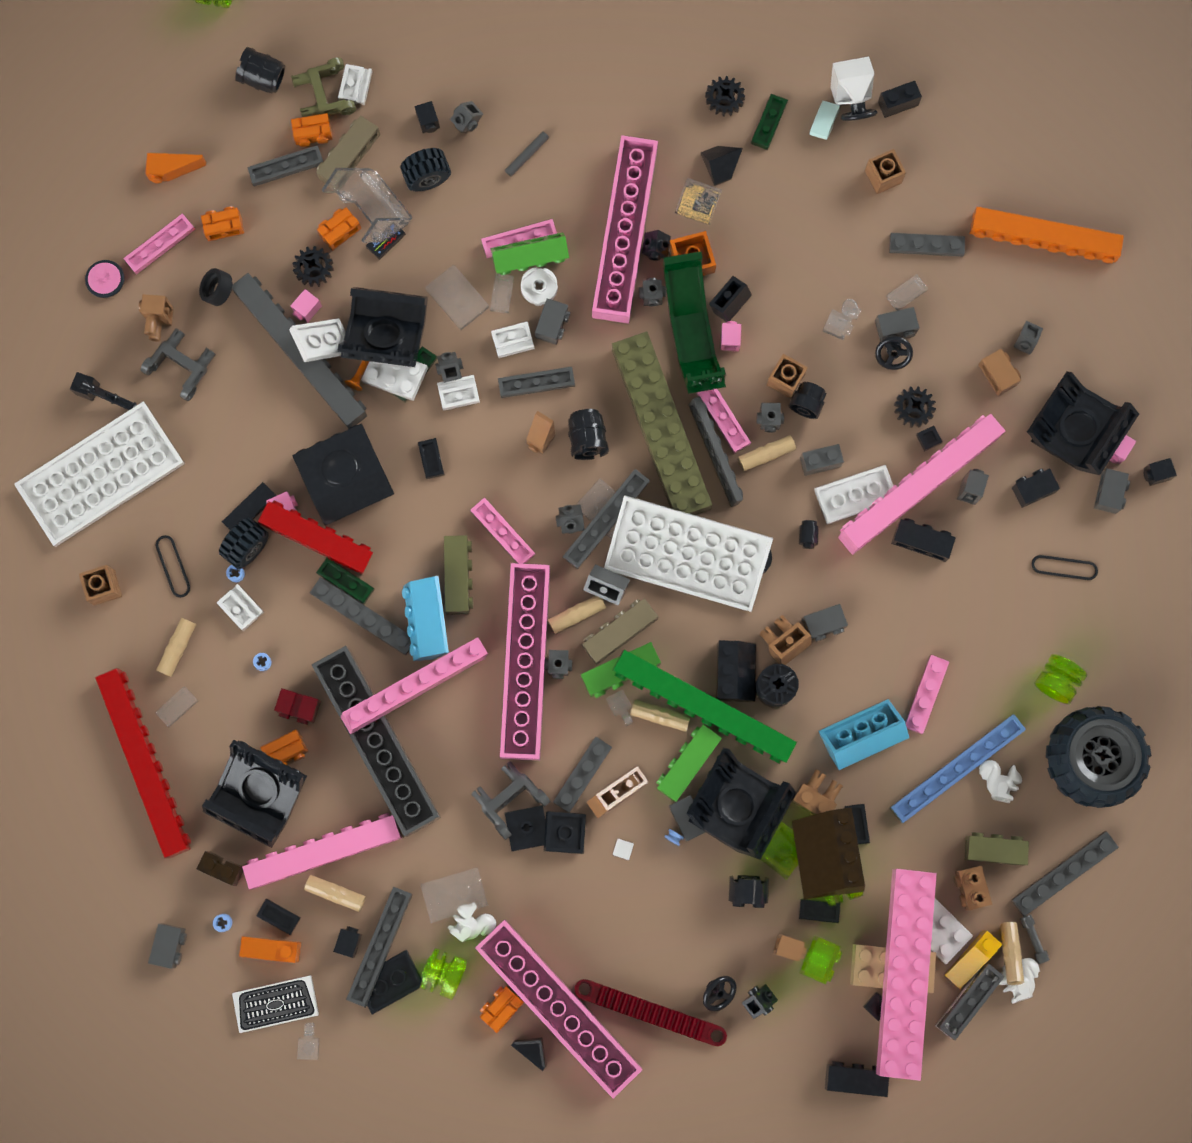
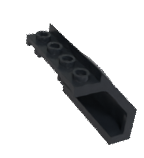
[338,287,428,367]
[1027,371,1139,475]
[292,423,394,526]
[202,740,307,848]
[686,747,796,860]

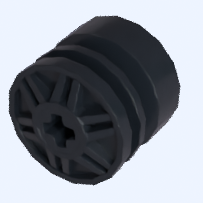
[755,664,799,708]

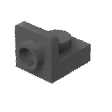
[1014,321,1043,355]

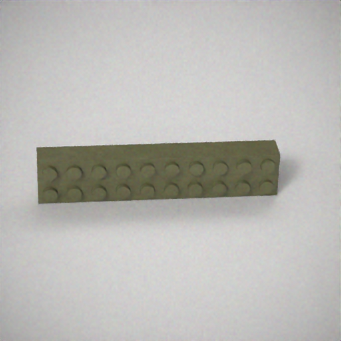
[612,331,712,515]

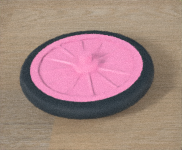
[85,260,125,298]

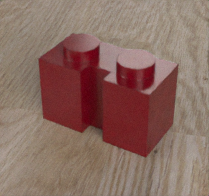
[274,688,321,725]

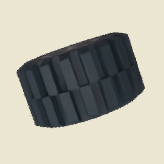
[400,148,451,192]
[219,517,269,569]

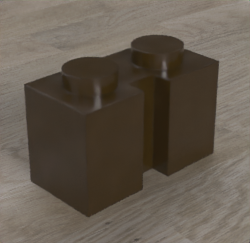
[197,851,243,886]

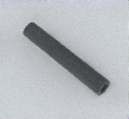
[505,131,549,176]

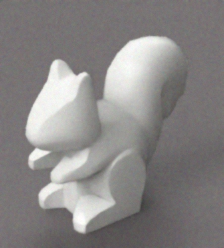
[979,760,1022,803]
[447,902,496,942]
[999,958,1040,1004]

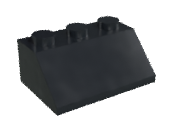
[716,640,756,702]

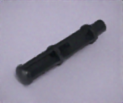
[80,381,137,410]

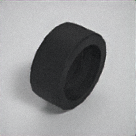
[199,268,233,306]

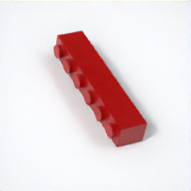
[258,500,373,574]

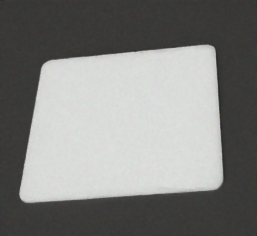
[613,839,634,860]

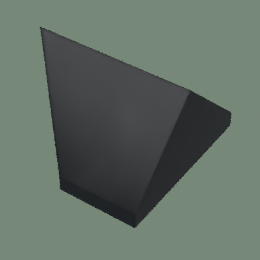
[701,146,743,186]
[511,1037,546,1071]

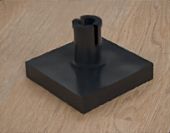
[505,805,546,852]

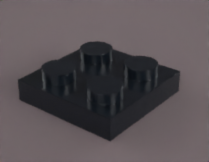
[544,811,586,854]

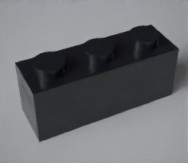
[891,518,956,562]
[825,1061,889,1097]

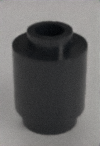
[799,520,819,549]

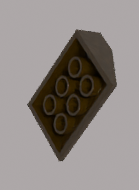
[792,807,865,899]

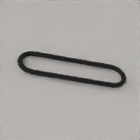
[156,535,190,598]
[1032,555,1098,580]

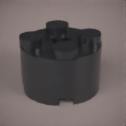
[728,875,769,908]

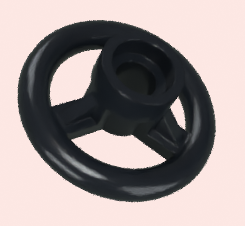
[875,336,913,370]
[703,976,737,1012]

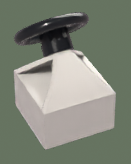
[831,57,878,121]

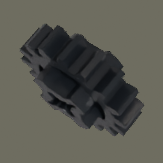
[705,76,745,117]
[292,246,334,287]
[894,386,936,428]

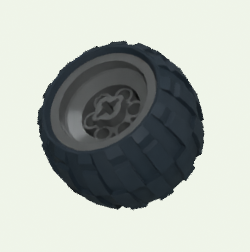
[1046,706,1152,808]

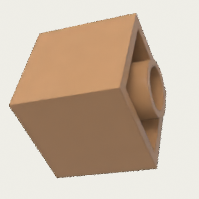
[865,149,906,194]
[767,354,808,399]
[79,565,122,606]

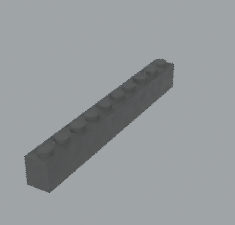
[232,273,367,429]

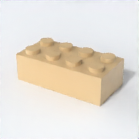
[850,944,936,993]

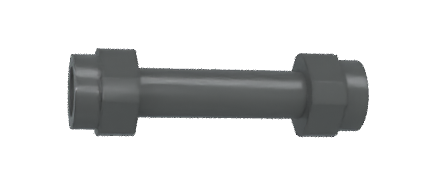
[1020,914,1050,964]

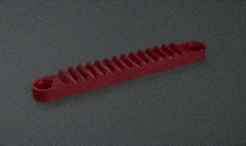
[575,979,727,1046]

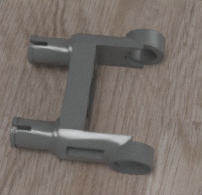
[140,328,216,401]
[471,761,551,840]

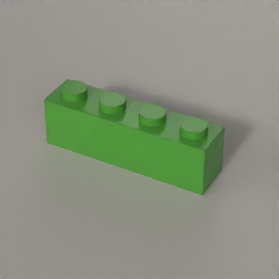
[490,232,569,275]
[581,642,661,698]
[656,725,722,803]

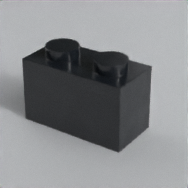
[878,81,922,118]
[709,276,752,322]
[1012,468,1060,508]

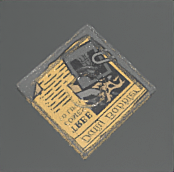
[675,178,722,225]

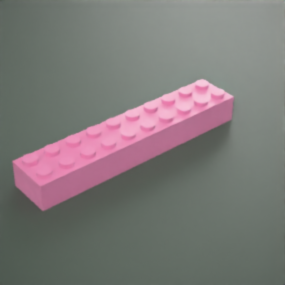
[592,135,658,324]
[838,414,1005,555]
[500,563,550,761]
[876,869,937,1081]
[475,920,642,1098]

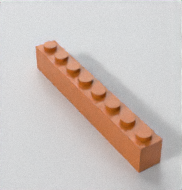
[969,207,1124,263]

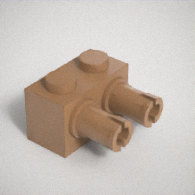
[139,294,174,342]
[759,615,812,665]
[792,769,843,815]
[954,865,993,910]

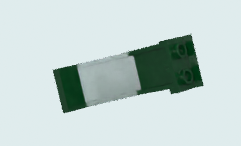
[663,251,726,394]

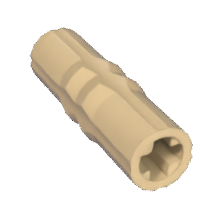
[738,435,796,471]
[548,596,606,634]
[156,618,196,677]
[630,699,690,732]
[304,875,366,912]
[1000,922,1024,985]

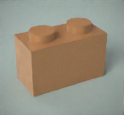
[978,349,1021,396]
[773,934,807,962]

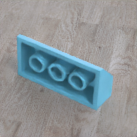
[402,576,449,661]
[819,699,909,770]

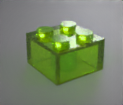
[761,821,798,880]
[799,936,842,985]

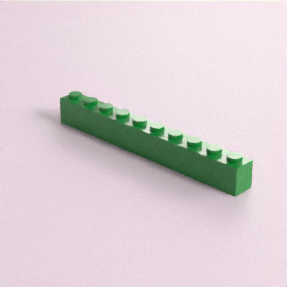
[613,649,797,764]

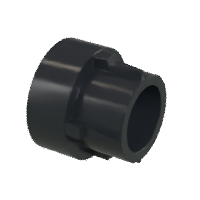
[789,382,827,419]

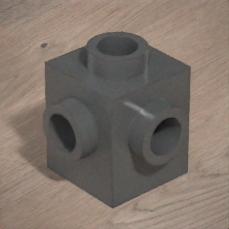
[450,101,483,133]
[639,278,666,307]
[435,352,464,383]
[757,403,784,433]
[556,504,585,534]
[545,650,572,679]

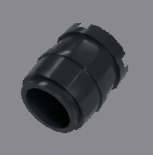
[235,47,285,93]
[568,409,609,460]

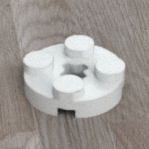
[521,267,558,306]

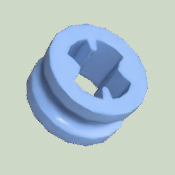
[226,565,245,583]
[253,653,272,671]
[665,829,684,846]
[213,914,233,932]

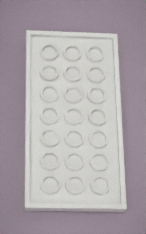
[14,401,185,547]
[604,495,773,612]

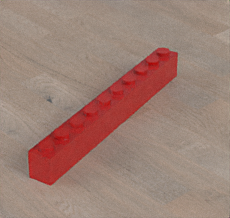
[95,668,191,859]

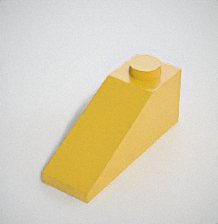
[944,930,1002,989]

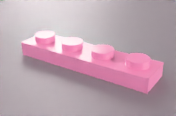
[123,213,195,275]
[481,219,557,258]
[696,389,751,454]
[470,497,535,564]
[905,655,949,734]

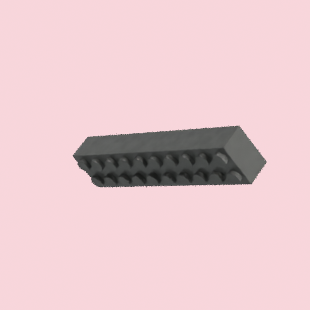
[312,646,441,837]

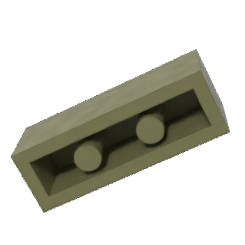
[964,832,1029,865]

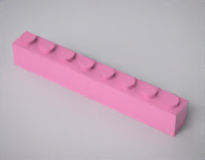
[341,637,488,734]
[242,813,402,889]

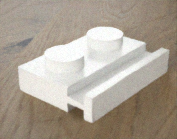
[338,64,372,105]
[491,322,535,358]
[437,375,480,411]
[217,584,264,631]

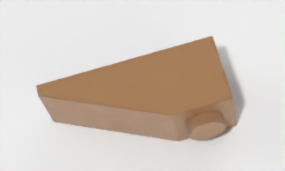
[526,411,555,454]
[587,766,648,818]

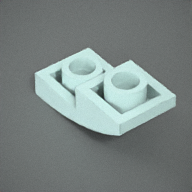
[810,101,840,140]

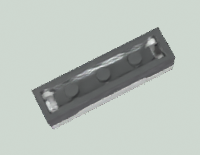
[935,963,1004,1040]

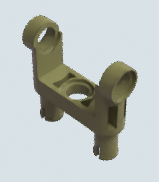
[291,58,356,117]

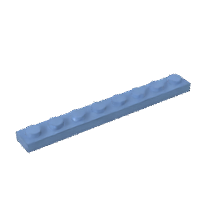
[890,714,1026,823]

